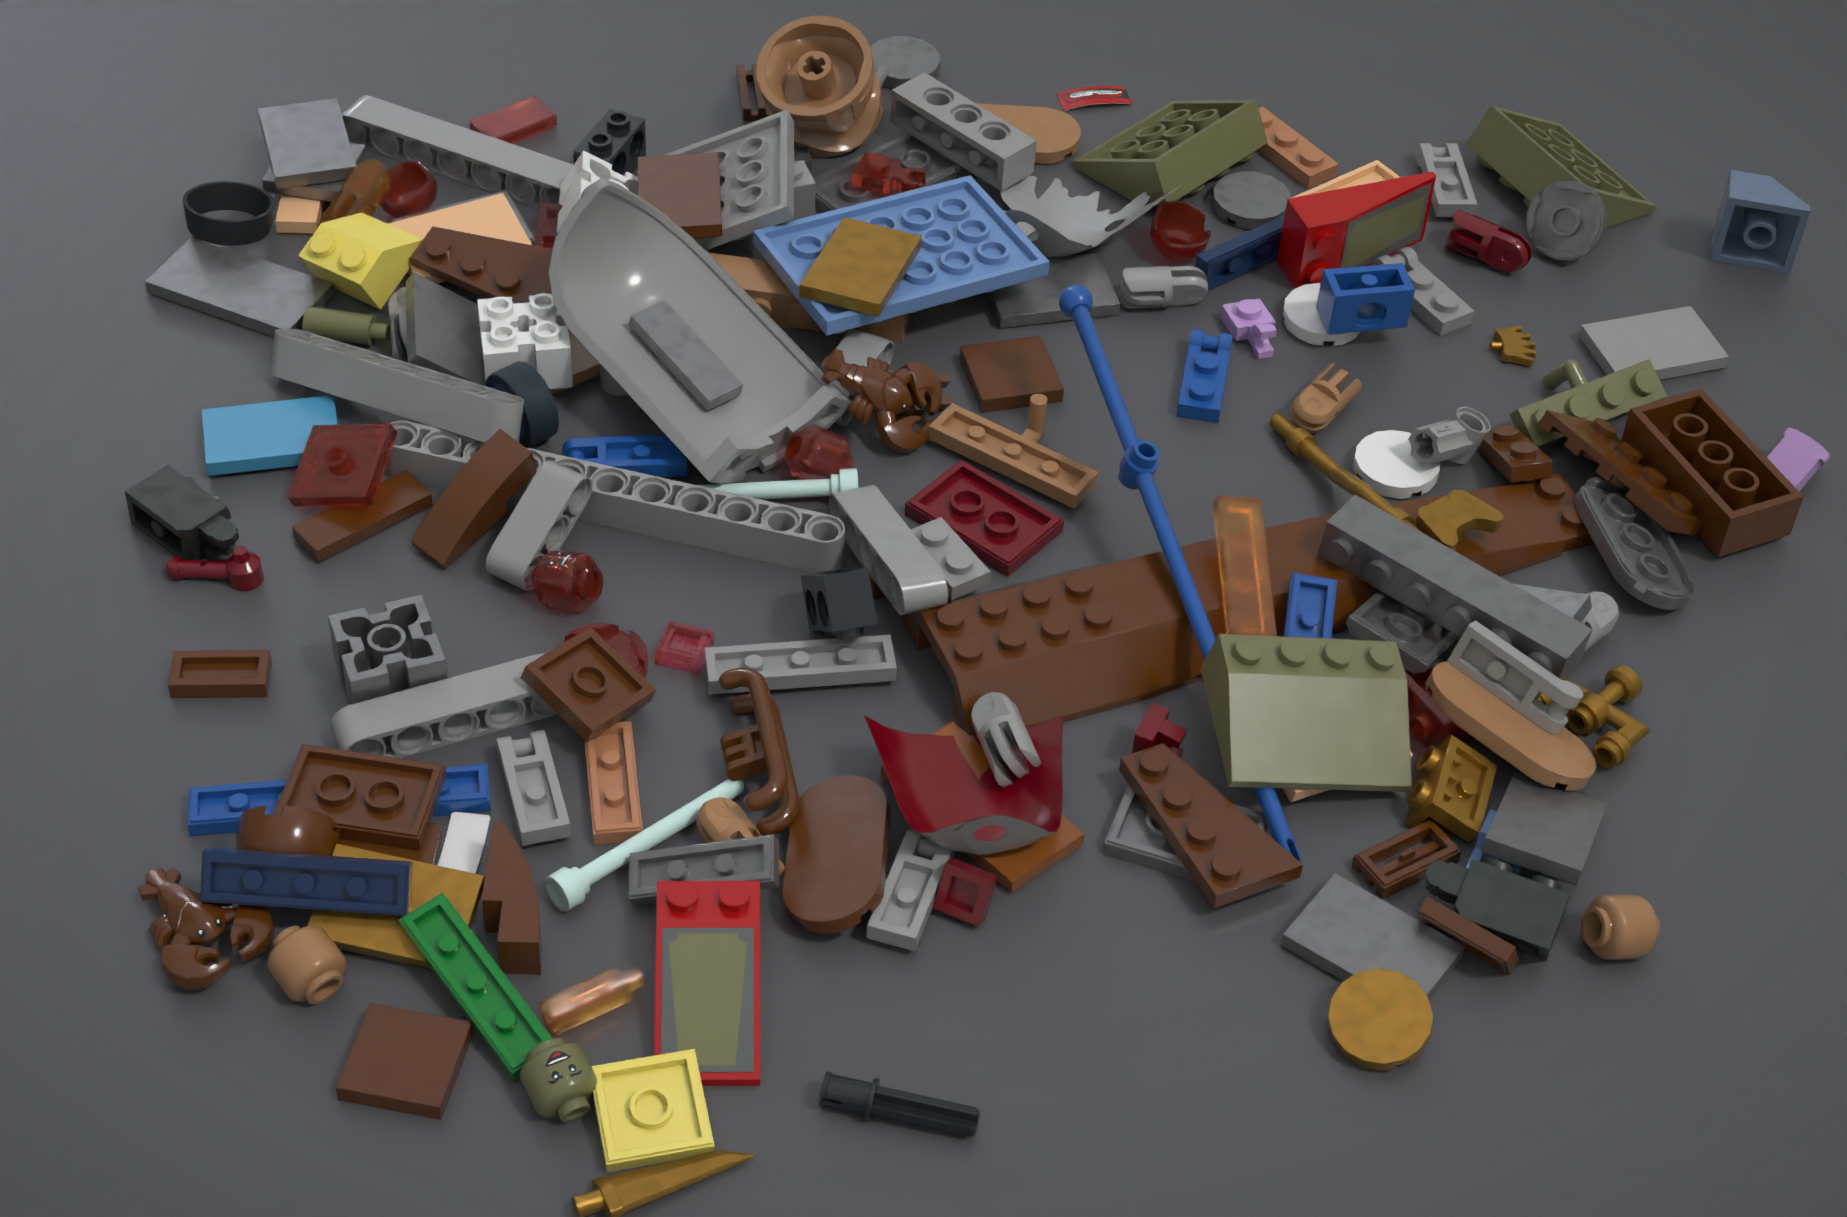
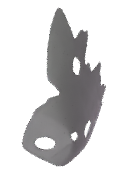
[1000,175,1181,258]

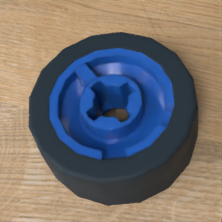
[485,361,559,448]

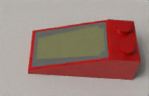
[1277,171,1436,289]
[654,881,761,1086]

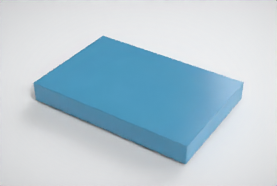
[202,395,342,476]

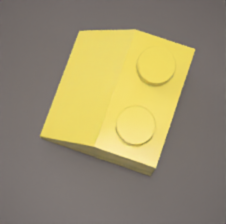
[298,212,423,310]

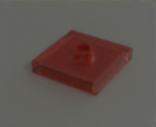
[287,423,398,507]

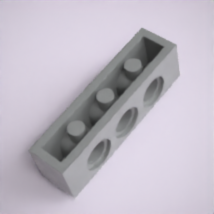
[890,72,1037,191]

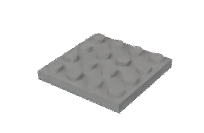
[665,109,794,252]

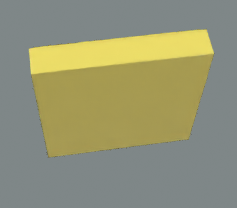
[592,1049,715,1173]

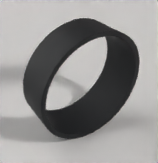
[183,181,275,246]

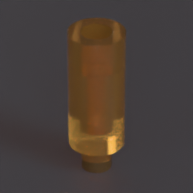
[539,967,644,1036]

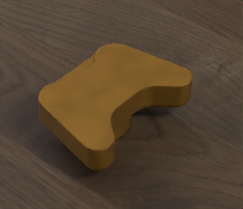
[1415,490,1503,551]

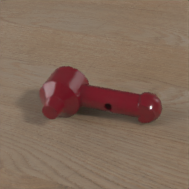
[166,546,264,591]

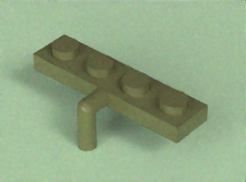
[1509,359,1668,448]

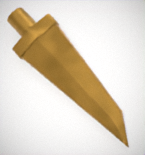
[572,1150,757,1217]

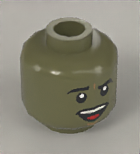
[520,1038,597,1123]

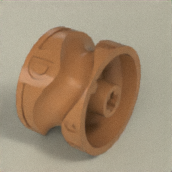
[756,16,884,158]

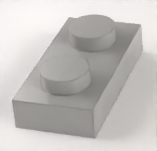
[910,517,991,601]

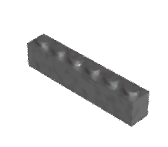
[1318,495,1593,680]

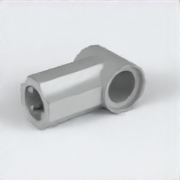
[1408,407,1491,464]

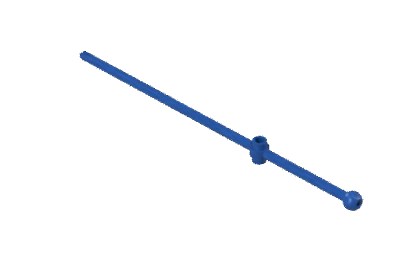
[1059,284,1301,863]

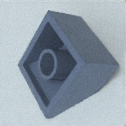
[1710,170,1810,274]

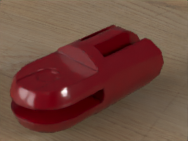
[1445,209,1532,273]

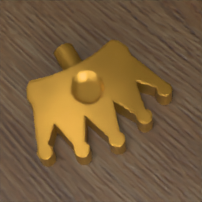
[1489,325,1537,367]

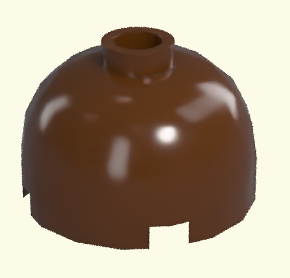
[236,805,341,856]

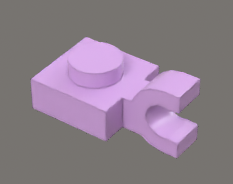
[1221,298,1277,359]

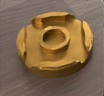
[1328,968,1433,1071]

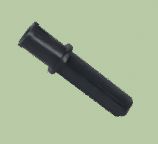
[819,1071,980,1136]

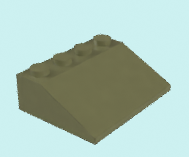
[1072,100,1268,210]
[1466,105,1657,228]
[1201,634,1412,792]

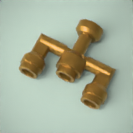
[1538,665,1650,768]

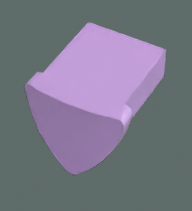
[1767,427,1830,492]

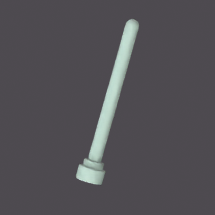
[698,468,858,499]
[544,779,744,912]

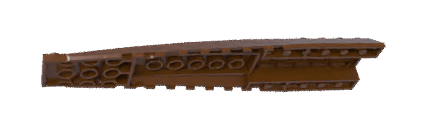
[900,473,1595,736]

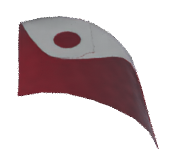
[864,715,1063,855]

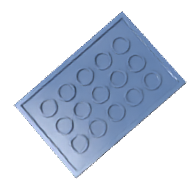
[753,175,1050,336]

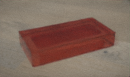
[469,95,557,143]

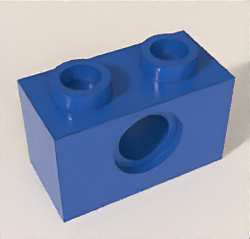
[1316,263,1415,335]

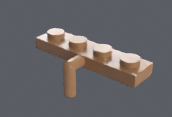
[928,394,1099,509]

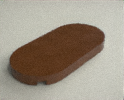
[782,775,891,934]

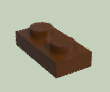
[1478,425,1553,482]

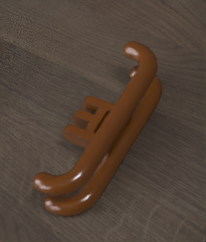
[719,668,800,836]

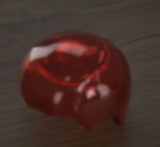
[372,160,437,218]
[1149,200,1211,261]

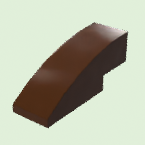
[411,429,537,570]
[482,822,542,975]

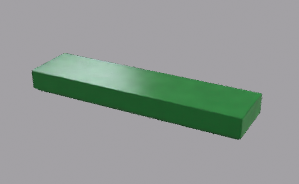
[399,892,553,1081]

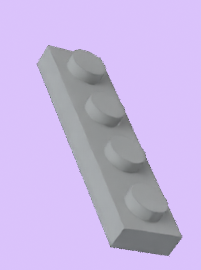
[704,634,897,695]

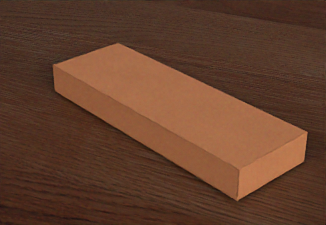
[584,721,643,845]

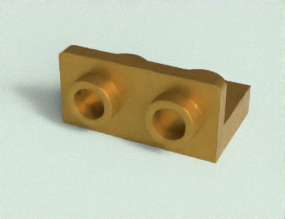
[1405,735,1497,842]

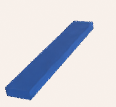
[187,764,491,836]

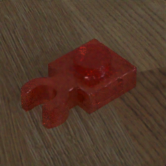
[852,152,927,195]

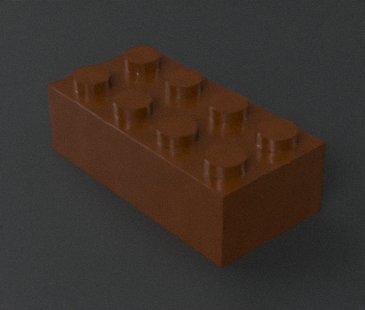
[1621,388,1804,557]

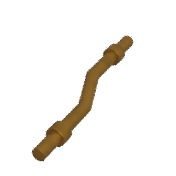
[1269,413,1421,532]

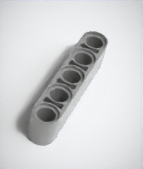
[829,484,948,615]
[330,653,557,758]

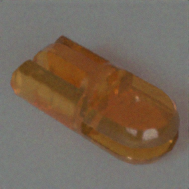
[319,159,392,225]

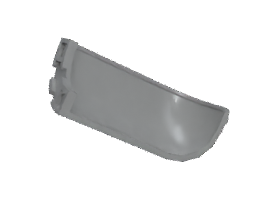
[549,178,851,483]

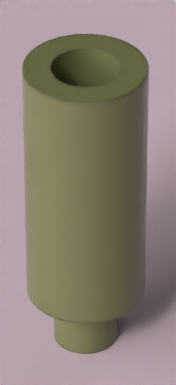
[302,306,390,346]

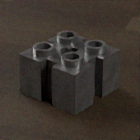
[328,595,447,705]

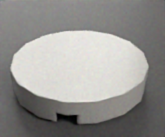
[1283,283,1360,346]
[1353,430,1440,499]

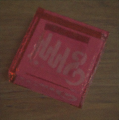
[654,621,714,674]

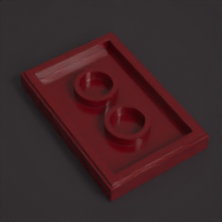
[905,459,1064,577]

